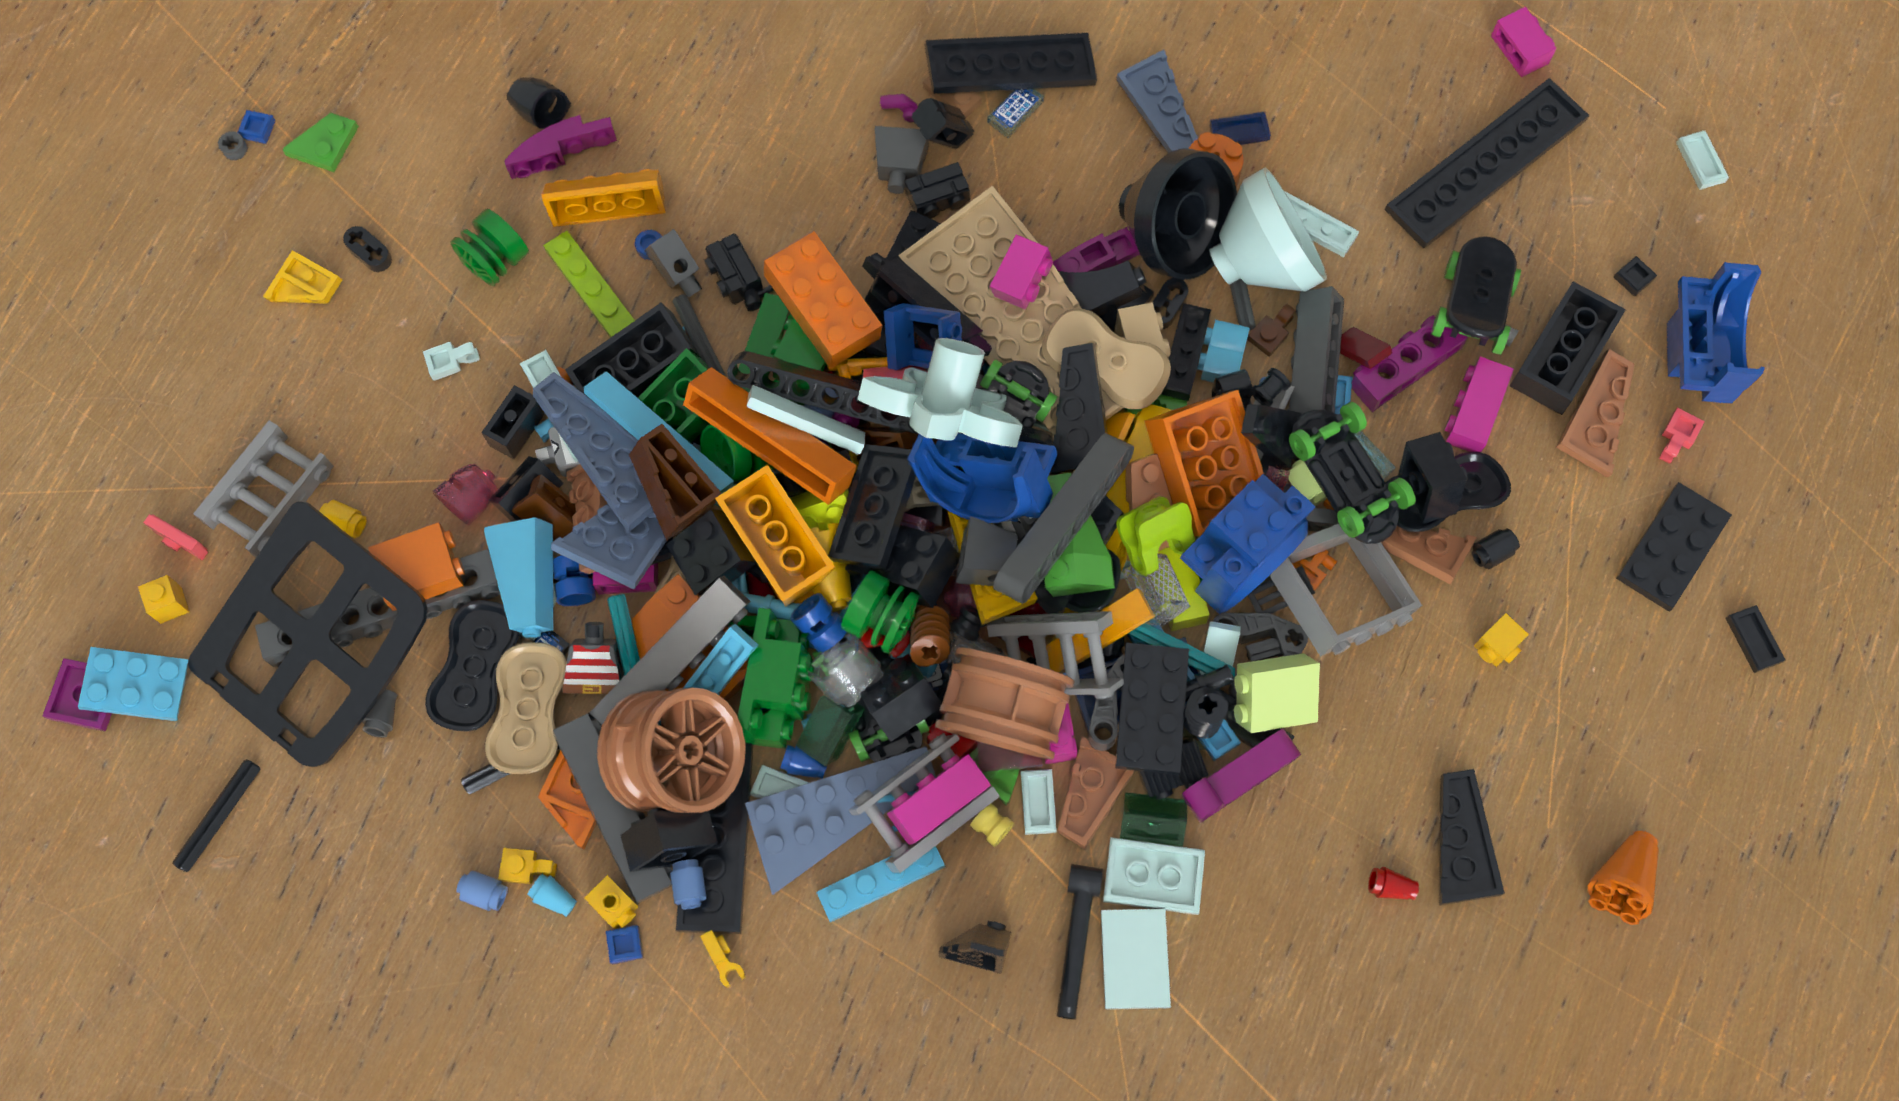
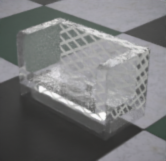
[1122,553,1190,626]

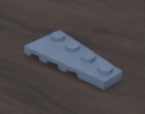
[1116,50,1198,154]

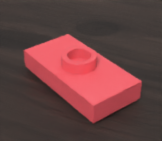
[143,514,208,560]

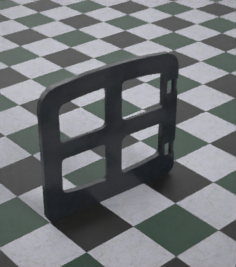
[188,502,428,767]

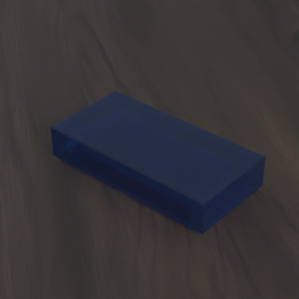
[1209,111,1271,145]

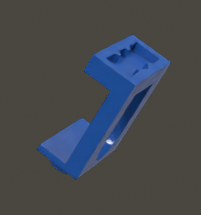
[884,303,962,370]

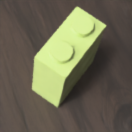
[1234,653,1320,733]

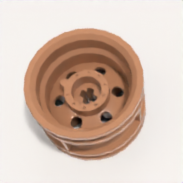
[935,648,1075,760]
[597,688,745,813]

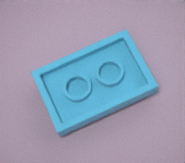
[78,647,188,721]

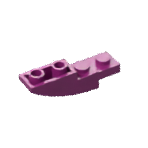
[504,115,617,179]
[1053,227,1140,272]

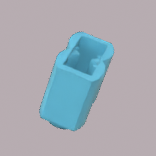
[1197,320,1249,383]

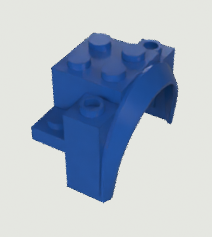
[1667,262,1765,404]
[907,433,1058,523]
[1180,474,1316,614]

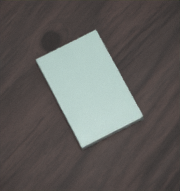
[1103,838,1205,915]
[1101,909,1171,1010]

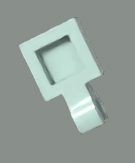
[423,342,480,381]

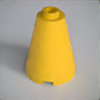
[811,523,852,612]

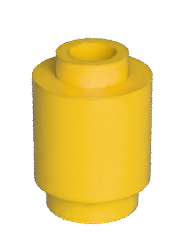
[319,500,367,538]

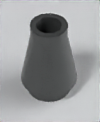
[362,689,398,738]

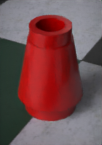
[1368,866,1419,900]

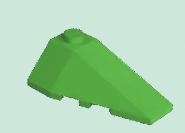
[1045,472,1115,597]

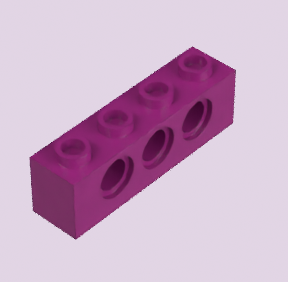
[1352,315,1468,412]

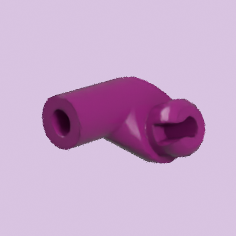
[880,94,918,122]
[832,412,859,428]

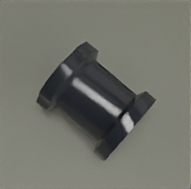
[1250,368,1291,407]

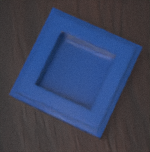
[237,110,276,144]
[606,925,644,964]

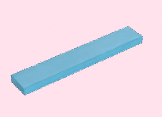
[584,371,734,493]

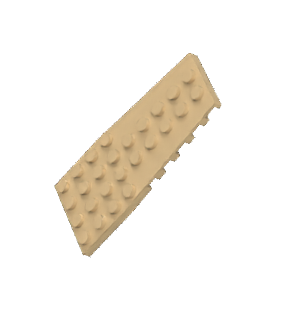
[899,186,1124,436]

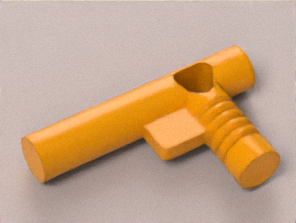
[828,357,888,379]

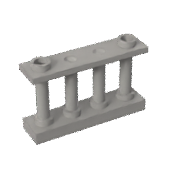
[193,420,334,558]
[987,611,1124,699]
[849,733,1000,873]

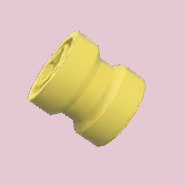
[970,803,1015,847]

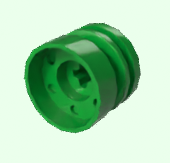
[450,208,529,286]
[700,425,775,484]
[841,570,920,654]

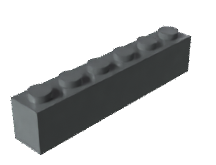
[1287,286,1344,461]
[589,576,751,725]
[553,713,672,904]

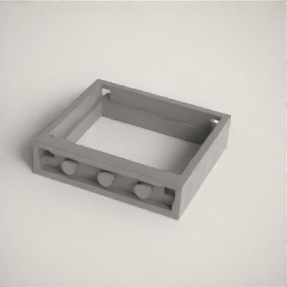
[1269,524,1422,657]

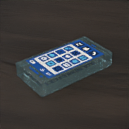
[987,89,1044,138]

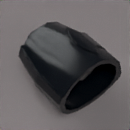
[507,77,571,129]

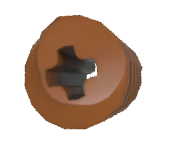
[910,605,950,667]

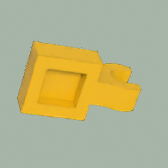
[498,848,558,884]
[700,930,745,988]

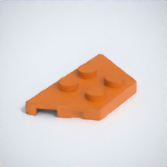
[538,750,596,850]

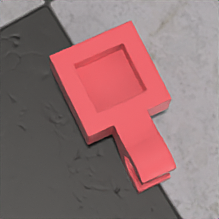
[1659,407,1705,464]

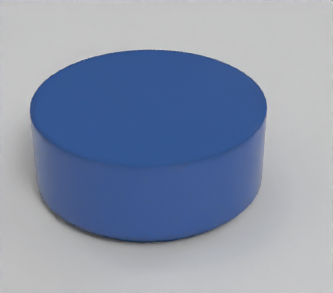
[635,230,662,260]

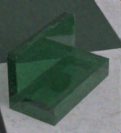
[796,695,865,767]
[1120,792,1187,847]

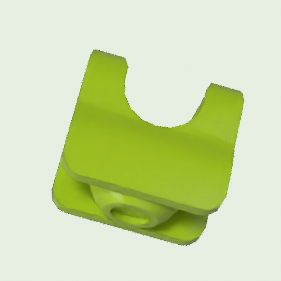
[1116,496,1196,577]

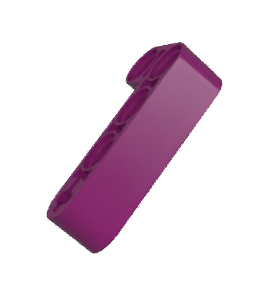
[1182,729,1302,823]

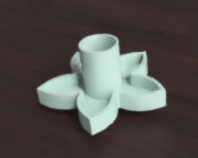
[857,338,1023,448]

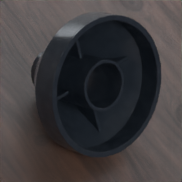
[1119,149,1237,280]

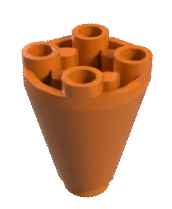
[1588,831,1659,925]

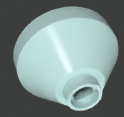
[1210,167,1327,292]

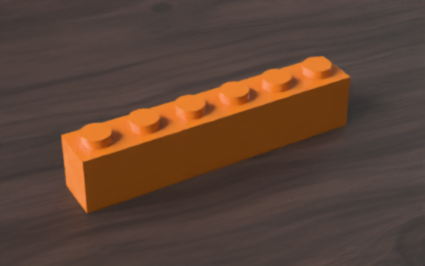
[683,367,857,505]

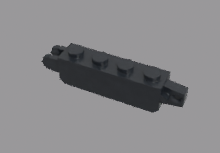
[862,253,992,370]

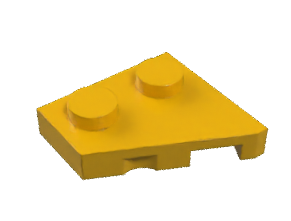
[263,250,343,304]

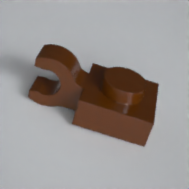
[1247,304,1296,357]

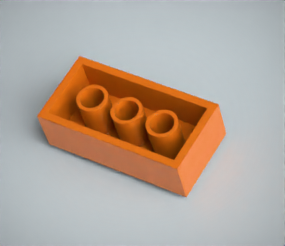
[764,231,882,369]

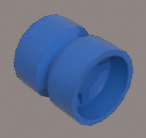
[553,555,596,606]
[790,593,847,652]

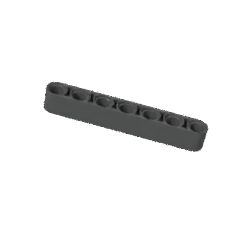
[993,433,1134,604]

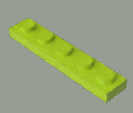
[543,230,635,338]

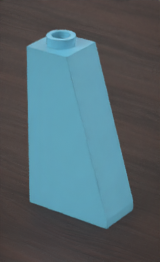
[484,517,554,638]

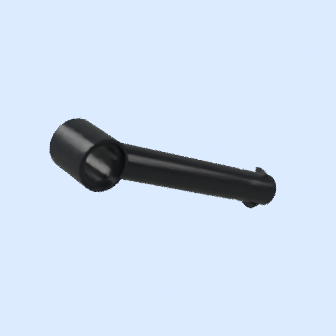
[1056,864,1103,1020]

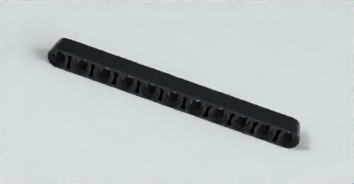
[727,351,1053,446]

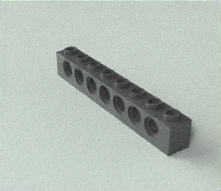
[255,549,500,667]

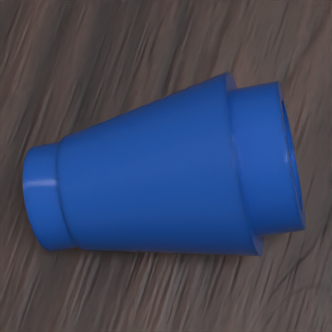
[780,744,828,779]

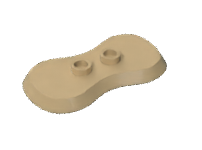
[1042,309,1171,409]
[485,642,567,774]

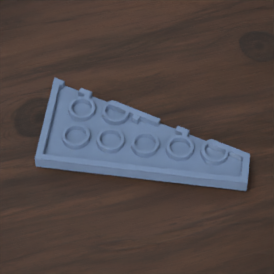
[533,372,653,533]
[551,443,701,589]
[745,747,936,895]

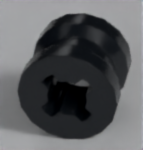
[950,604,988,642]

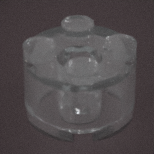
[808,634,883,707]

